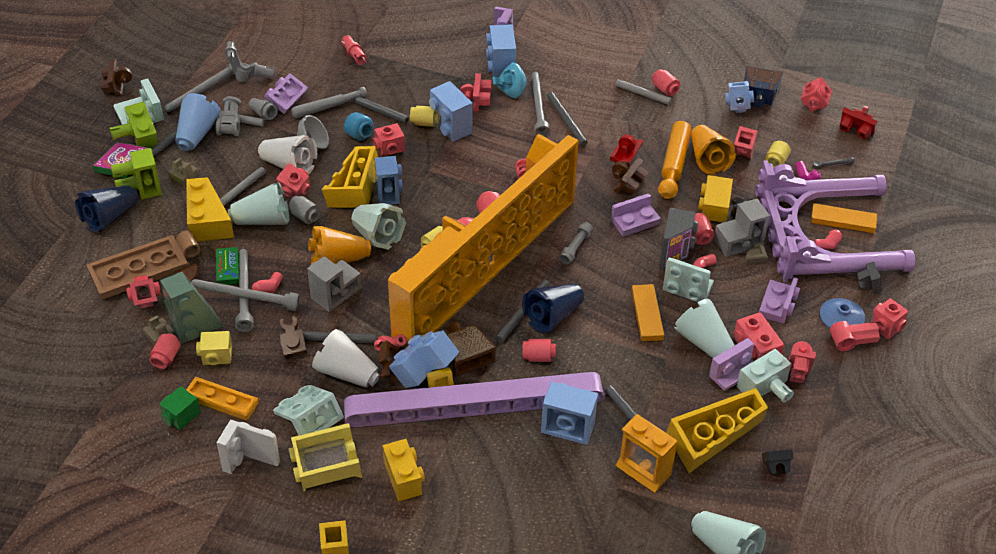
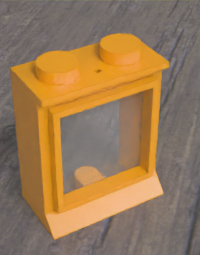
[615,414,677,493]

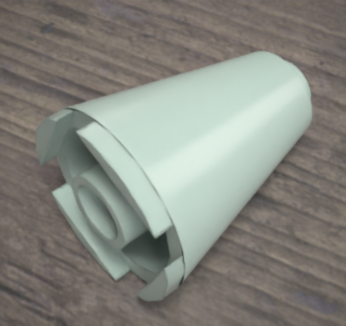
[228,182,290,225]
[674,299,735,358]
[691,511,766,554]

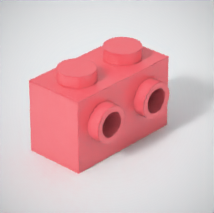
[733,312,784,361]

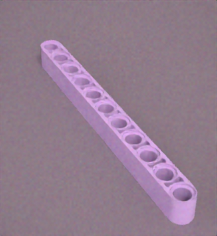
[344,372,604,427]

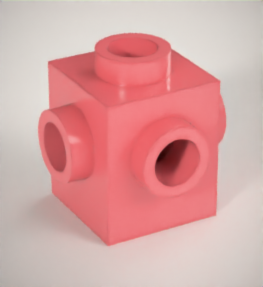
[800,77,832,112]
[372,123,405,157]
[276,163,310,198]
[126,275,161,308]
[872,298,908,340]

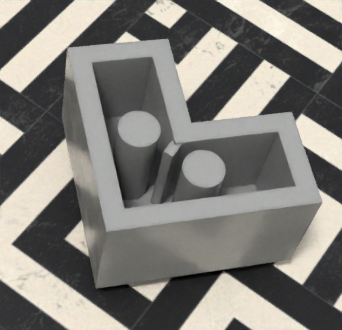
[714,199,770,257]
[307,257,362,312]

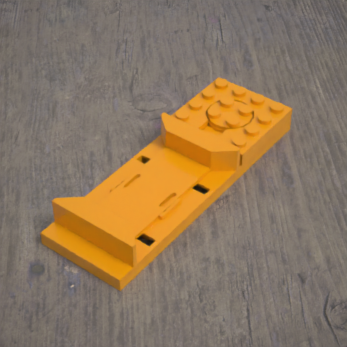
[388,134,579,349]

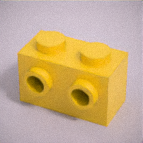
[698,175,733,222]
[382,439,425,502]

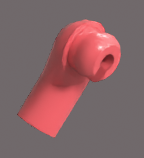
[252,272,283,293]

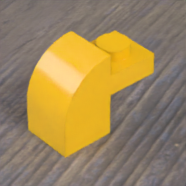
[319,521,349,554]

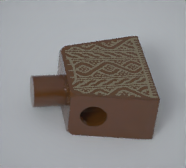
[446,322,496,377]

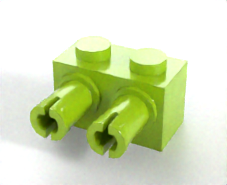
[111,148,162,199]

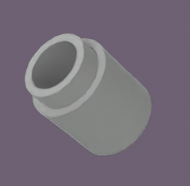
[288,196,320,224]

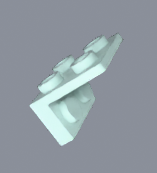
[114,79,164,125]
[663,257,714,302]
[273,385,344,436]

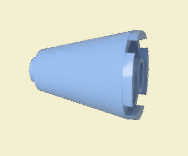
[175,93,221,151]

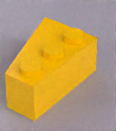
[322,146,379,208]
[186,177,234,242]

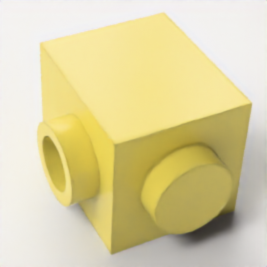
[196,331,232,365]

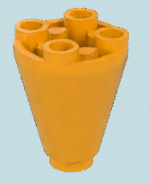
[308,226,371,264]

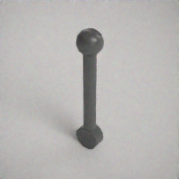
[813,157,855,169]

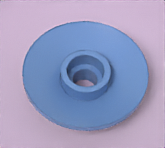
[820,298,865,329]

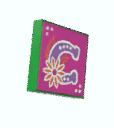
[92,142,148,178]

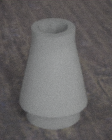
[249,98,278,120]

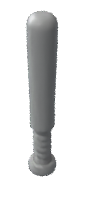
[291,87,367,119]

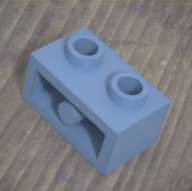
[375,156,403,205]

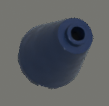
[75,185,138,233]
[522,283,584,333]

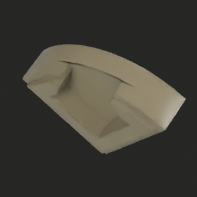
[745,242,768,265]

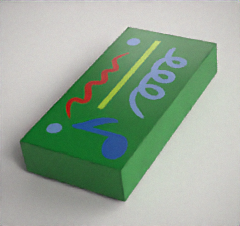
[216,247,239,285]

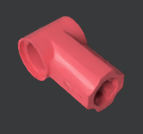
[830,321,880,351]

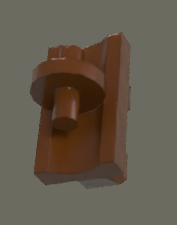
[100,59,133,97]
[612,157,649,196]

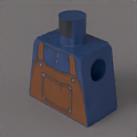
[744,66,783,108]

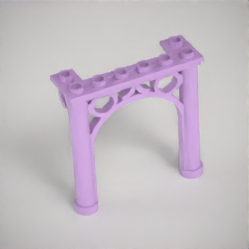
[755,160,915,282]

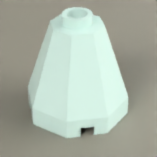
[351,203,406,250]

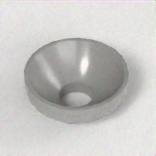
[297,115,329,151]

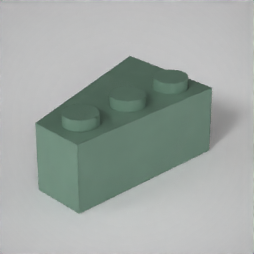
[160,272,224,344]

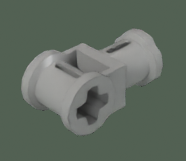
[216,96,241,136]

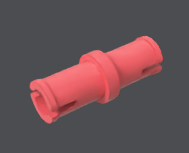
[341,35,368,65]

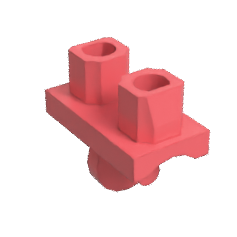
[460,73,492,111]
[788,341,816,383]

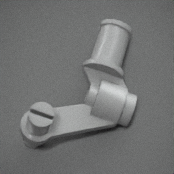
[225,41,274,82]

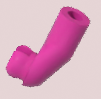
[795,161,821,180]

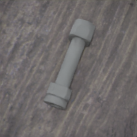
[559,222,593,265]

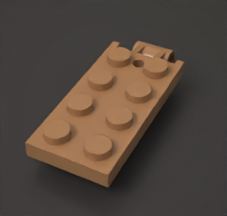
[87,230,200,300]

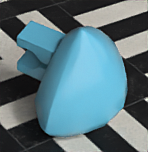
[493,62,527,99]

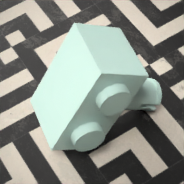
[736,349,794,403]

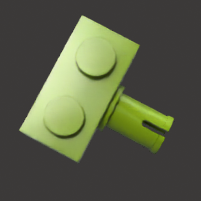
[109,101,158,148]

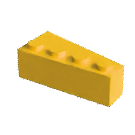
[667,388,768,473]

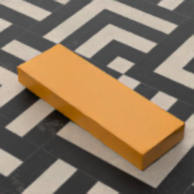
[811,203,877,234]
[631,284,664,341]
[186,376,259,421]

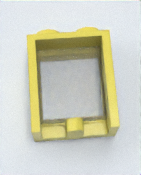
[289,423,362,491]

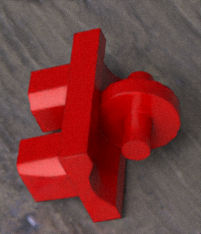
[839,106,878,140]
[610,134,643,167]

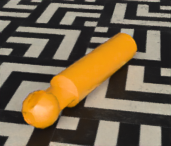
[658,121,692,199]

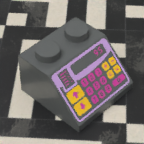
[659,208,698,269]

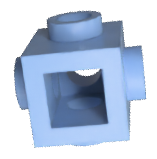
[725,81,754,113]

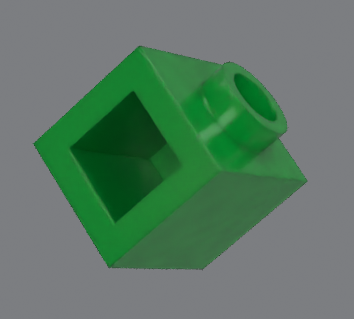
[159,386,201,431]

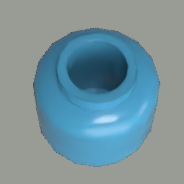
[344,112,374,141]

